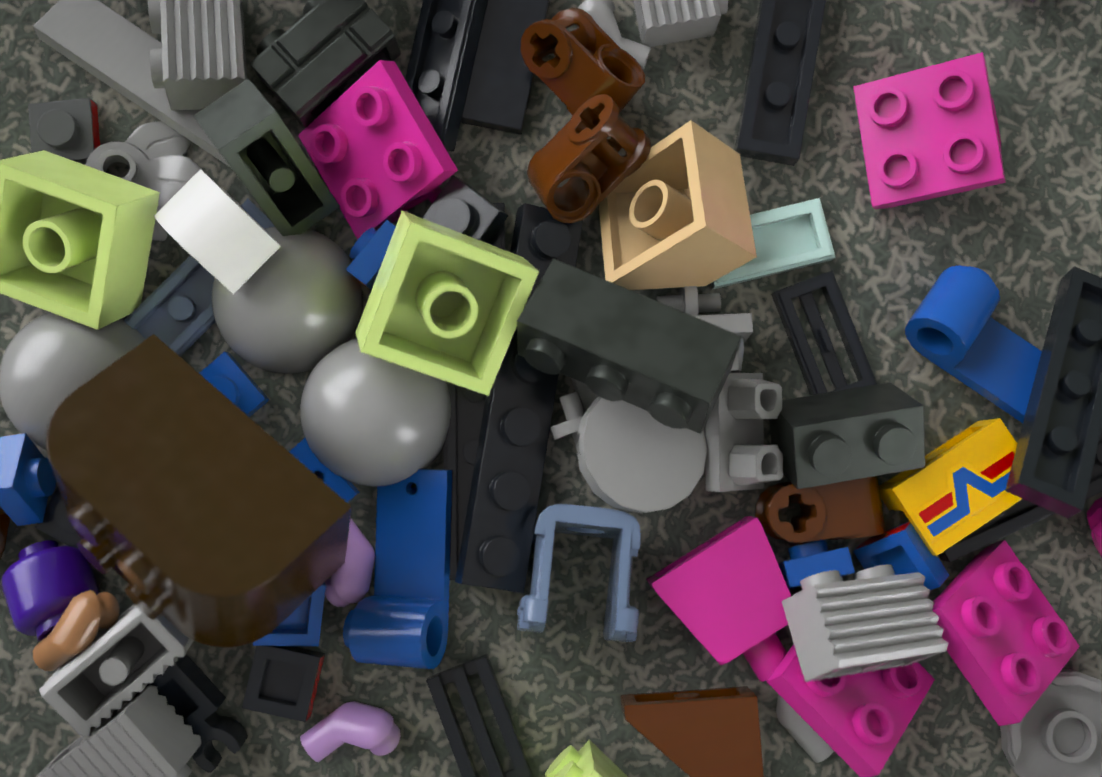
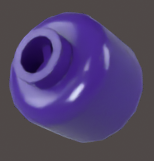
[1,540,101,641]

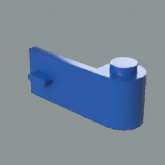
[905,265,1042,423]
[343,469,452,669]

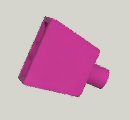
[646,516,791,682]

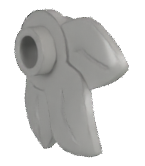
[85,121,202,241]

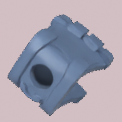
[517,504,641,642]

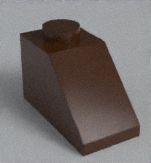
[621,686,764,777]

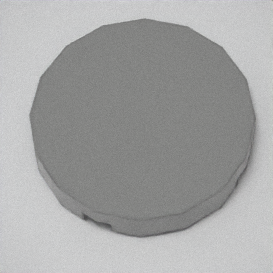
[577,397,707,514]
[1000,669,1102,777]

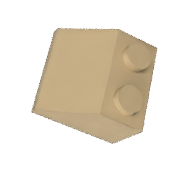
[599,120,757,290]

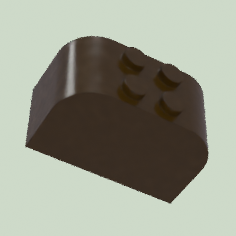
[46,334,352,647]

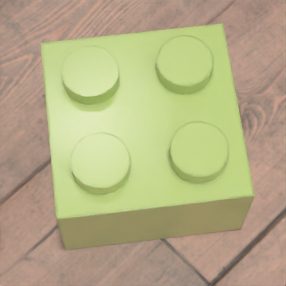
[0,150,160,330]
[355,211,539,396]

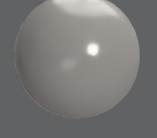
[212,226,362,374]
[0,312,145,450]
[300,338,451,487]

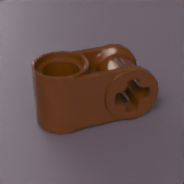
[521,7,645,127]
[527,94,651,223]
[755,476,886,543]

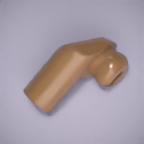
[33,590,120,671]

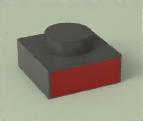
[28,98,100,165]

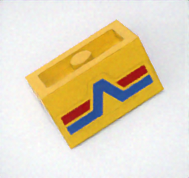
[879,418,1022,556]

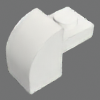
[154,169,281,294]

